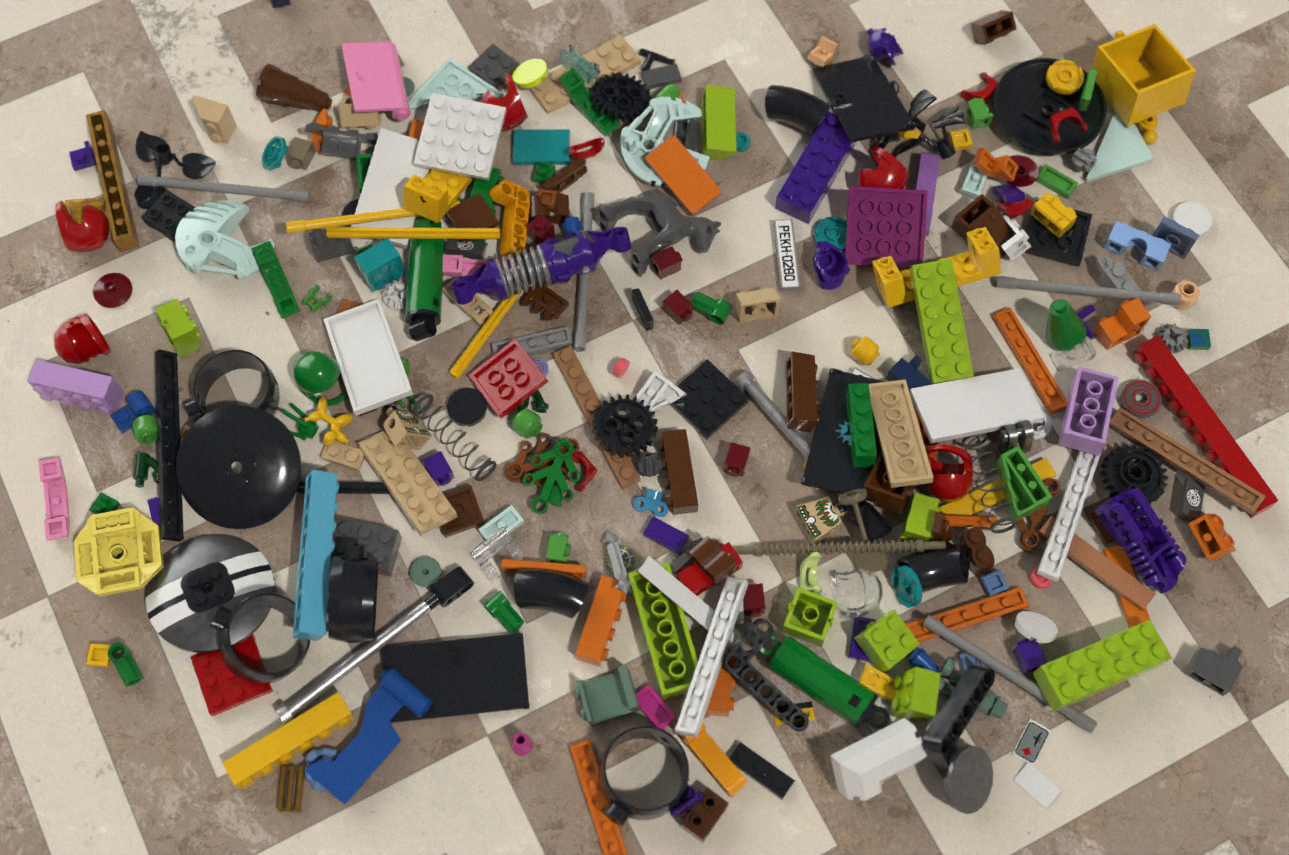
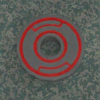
[1120,380,1162,419]

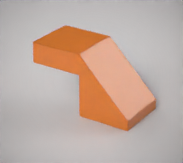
[973,147,1018,182]

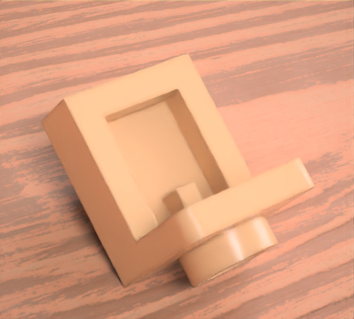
[807,36,837,67]

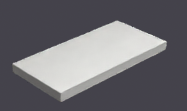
[351,128,429,249]
[324,299,413,416]
[909,368,1045,444]

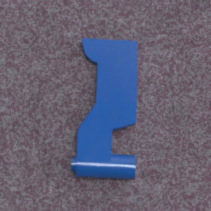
[305,668,433,805]

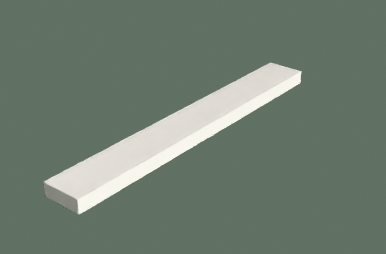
[1037,451,1102,582]
[675,577,749,738]

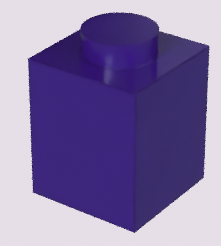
[423,451,454,486]
[1012,638,1047,675]

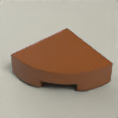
[538,189,558,211]

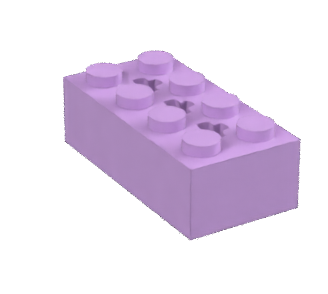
[27,360,125,415]
[1058,366,1118,456]

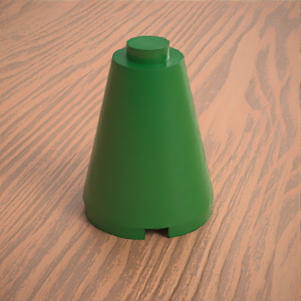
[1046,299,1087,351]

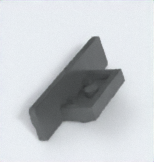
[304,122,378,160]

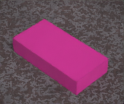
[637,684,676,730]

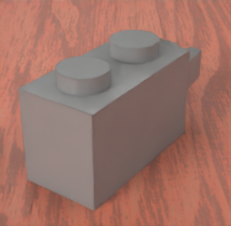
[1095,254,1142,309]

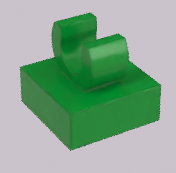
[533,161,556,184]
[89,493,120,514]

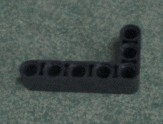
[723,618,809,732]
[922,664,995,779]

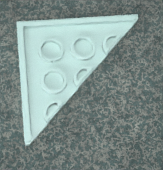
[408,58,504,110]
[1085,112,1154,183]

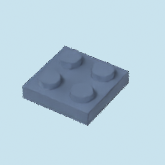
[1153,216,1199,259]

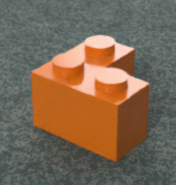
[1094,298,1151,350]

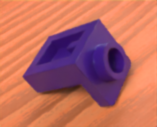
[69,141,97,171]

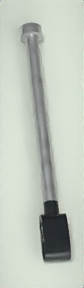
[735,370,892,541]
[274,566,474,724]

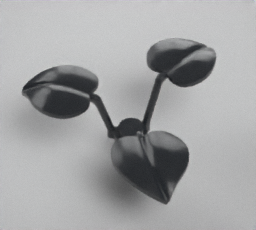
[870,80,937,155]
[894,105,964,159]
[135,131,216,209]

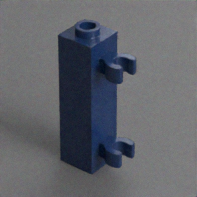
[886,355,933,391]

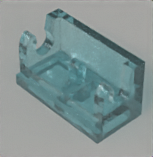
[560,44,601,84]

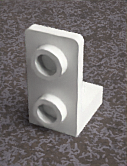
[1001,215,1031,261]

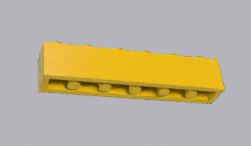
[222,692,355,789]

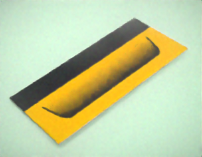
[773,701,815,725]

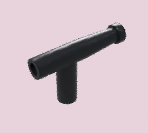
[639,48,676,71]

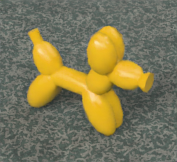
[304,397,353,445]

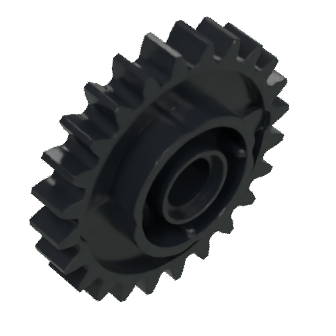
[1100,444,1168,505]

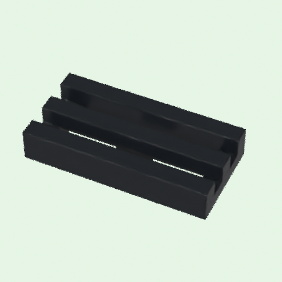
[632,288,654,331]

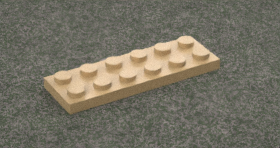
[529,35,641,115]
[869,379,933,488]
[358,430,457,536]

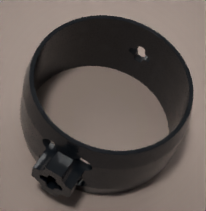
[185,350,280,423]
[328,543,378,643]
[210,593,310,684]
[599,726,689,827]

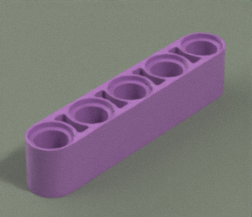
[915,152,940,236]

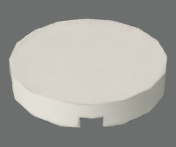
[1172,201,1212,237]
[1014,611,1058,643]

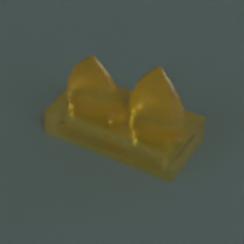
[65,197,106,223]

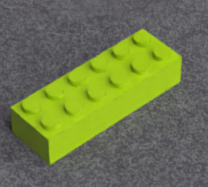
[909,258,974,384]
[628,563,698,700]
[1033,620,1172,712]

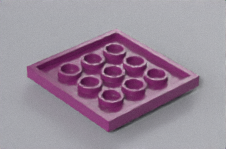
[845,186,928,268]

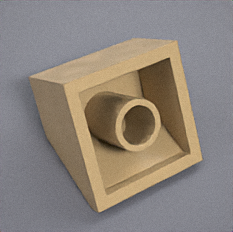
[192,95,237,144]
[339,97,382,130]
[735,287,781,323]

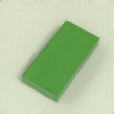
[1079,69,1097,111]
[1036,164,1078,200]

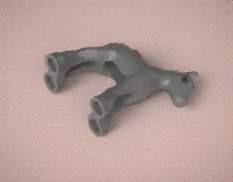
[598,189,721,277]

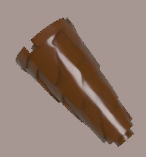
[256,64,332,111]

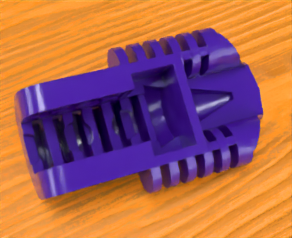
[1095,488,1186,594]

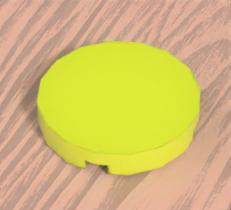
[512,59,549,89]

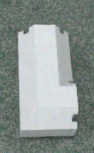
[830,718,927,800]

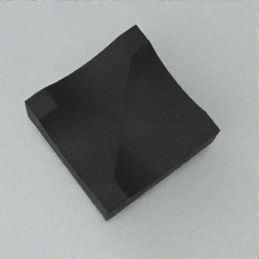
[142,189,196,243]

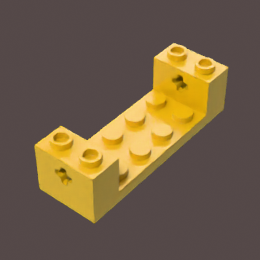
[404,169,474,223]
[872,227,1001,308]

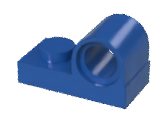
[111,391,157,434]

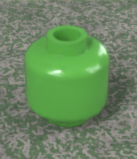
[512,409,543,438]
[132,415,157,445]

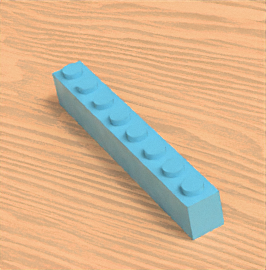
[292,470,339,641]

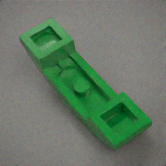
[559,68,621,136]
[252,241,301,319]

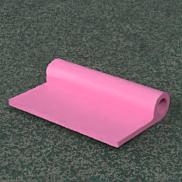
[341,42,411,121]

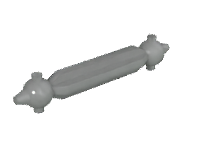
[602,531,633,594]

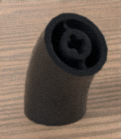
[765,85,831,135]
[895,543,969,593]
[514,569,589,618]

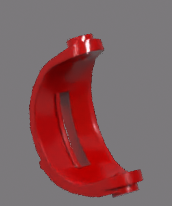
[960,72,998,103]
[1050,107,1088,143]
[568,137,605,159]
[996,199,1034,218]
[561,451,598,492]

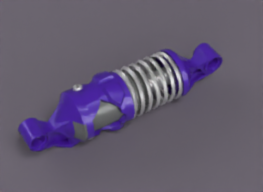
[451,227,632,305]

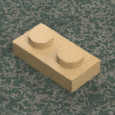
[321,441,366,472]

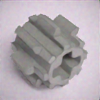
[1071,147,1097,172]

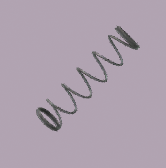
[412,394,497,481]
[961,433,1017,533]

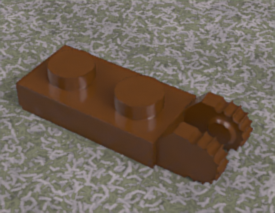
[542,157,587,193]
[932,512,956,545]

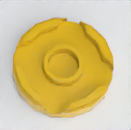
[1046,60,1084,95]

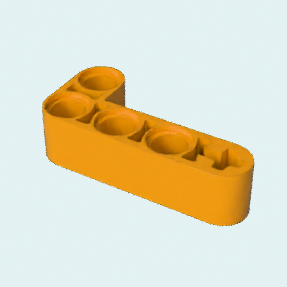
[490,180,530,257]
[676,722,748,798]

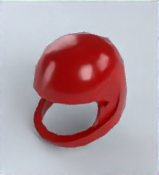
[481,74,528,132]
[858,146,909,189]
[55,201,110,252]
[54,313,111,364]
[926,445,973,503]

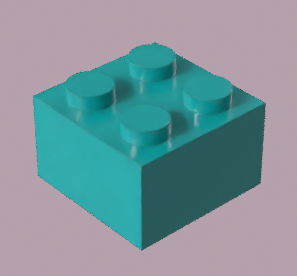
[354,238,406,293]

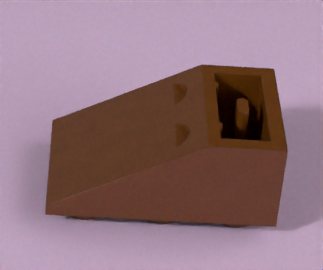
[951,194,1015,259]

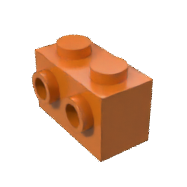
[1188,514,1236,561]

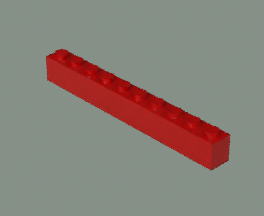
[1133,335,1279,518]

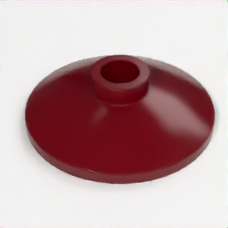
[1006,155,1039,187]
[93,273,133,308]

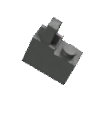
[308,226,355,262]
[1184,646,1243,696]

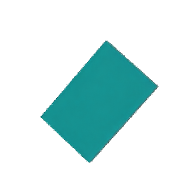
[513,129,570,165]

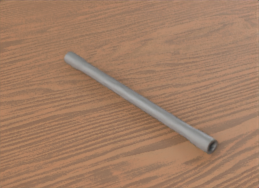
[137,174,310,202]
[574,192,595,352]
[997,276,1181,306]
[922,615,1097,733]

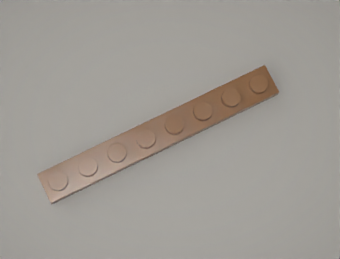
[553,346,641,490]
[1109,407,1266,515]

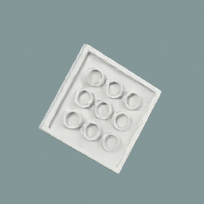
[414,93,507,181]

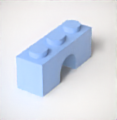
[1103,221,1171,271]

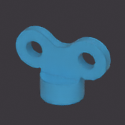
[633,488,669,517]

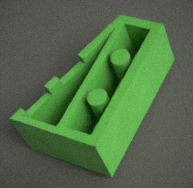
[996,446,1053,524]

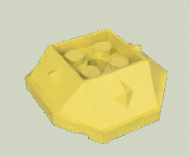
[74,507,164,597]

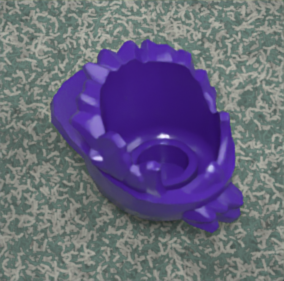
[866,28,903,67]
[813,241,850,290]

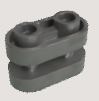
[998,420,1034,455]

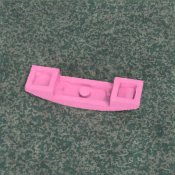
[442,255,519,278]
[39,457,70,541]

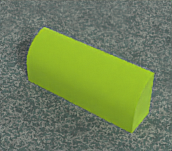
[702,85,736,160]

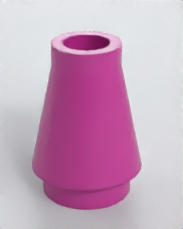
[511,733,533,756]

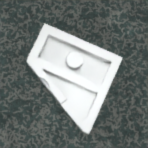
[636,371,687,412]

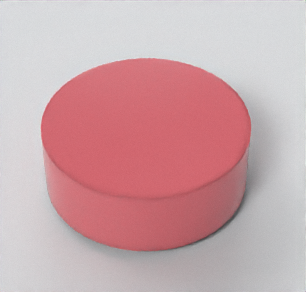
[613,358,630,378]
[1030,567,1052,589]

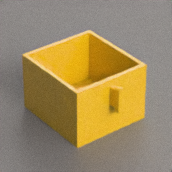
[1092,24,1196,127]

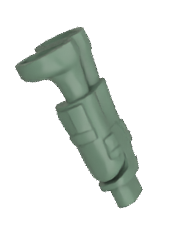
[938,658,1008,719]

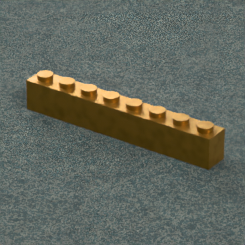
[86,110,140,252]

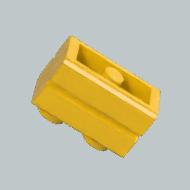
[1030,192,1078,238]

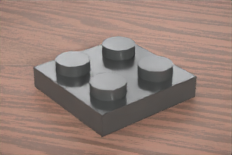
[468,44,520,89]

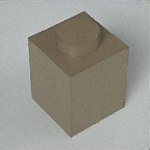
[285,137,316,170]

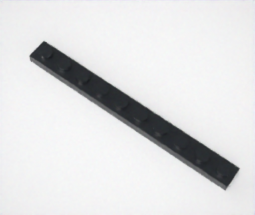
[155,349,184,542]

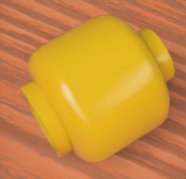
[850,336,880,366]

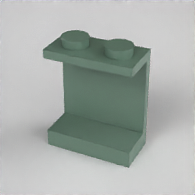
[575,665,641,726]

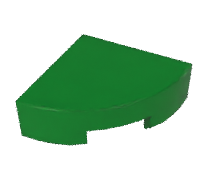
[540,485,562,507]

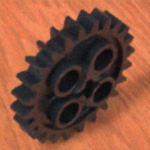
[591,72,652,122]
[592,394,658,458]

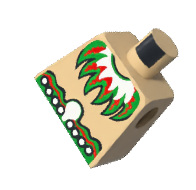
[383,406,433,450]
[795,498,848,544]

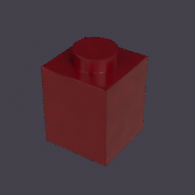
[527,213,555,245]
[651,246,683,280]
[663,289,693,325]
[723,442,751,477]
[743,583,766,618]

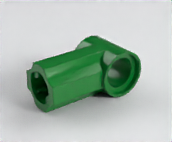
[691,292,733,325]
[483,591,525,634]
[108,643,144,687]

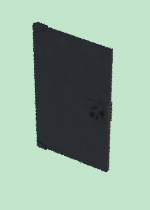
[812,54,916,143]
[801,368,884,502]
[382,633,530,723]

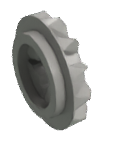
[1156,324,1189,353]

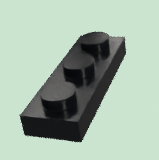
[729,742,795,800]

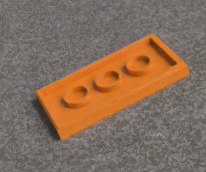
[644,135,722,216]

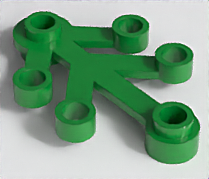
[523,439,581,514]

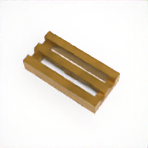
[277,766,305,812]

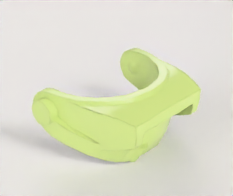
[800,552,822,593]

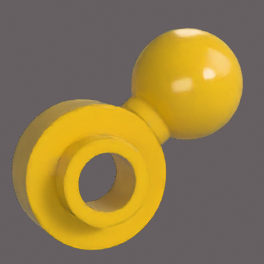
[1138,116,1158,145]

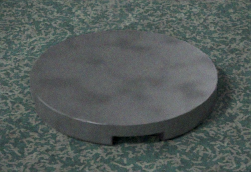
[944,745,993,814]

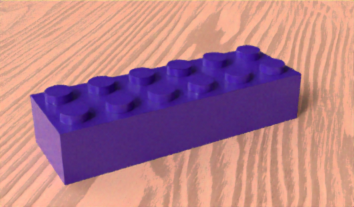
[775,111,857,224]

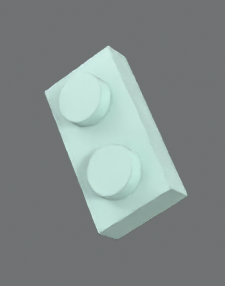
[960,159,987,198]
[478,505,525,547]

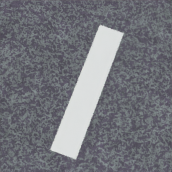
[638,556,742,648]

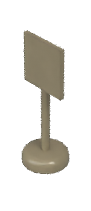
[838,489,890,576]

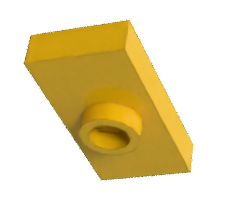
[859,664,896,703]

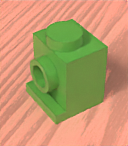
[965,98,993,130]
[546,533,571,564]

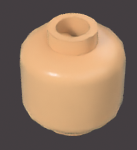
[1171,280,1200,310]

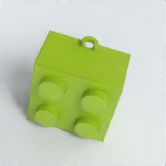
[155,299,202,358]
[899,493,941,542]
[782,587,838,647]
[854,610,920,672]
[891,667,941,722]

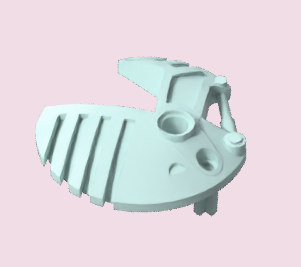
[620,97,710,188]
[175,201,275,279]

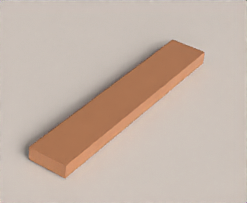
[1038,516,1156,611]

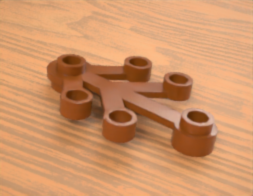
[505,433,580,489]
[1017,478,1060,552]

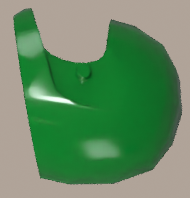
[293,351,348,406]

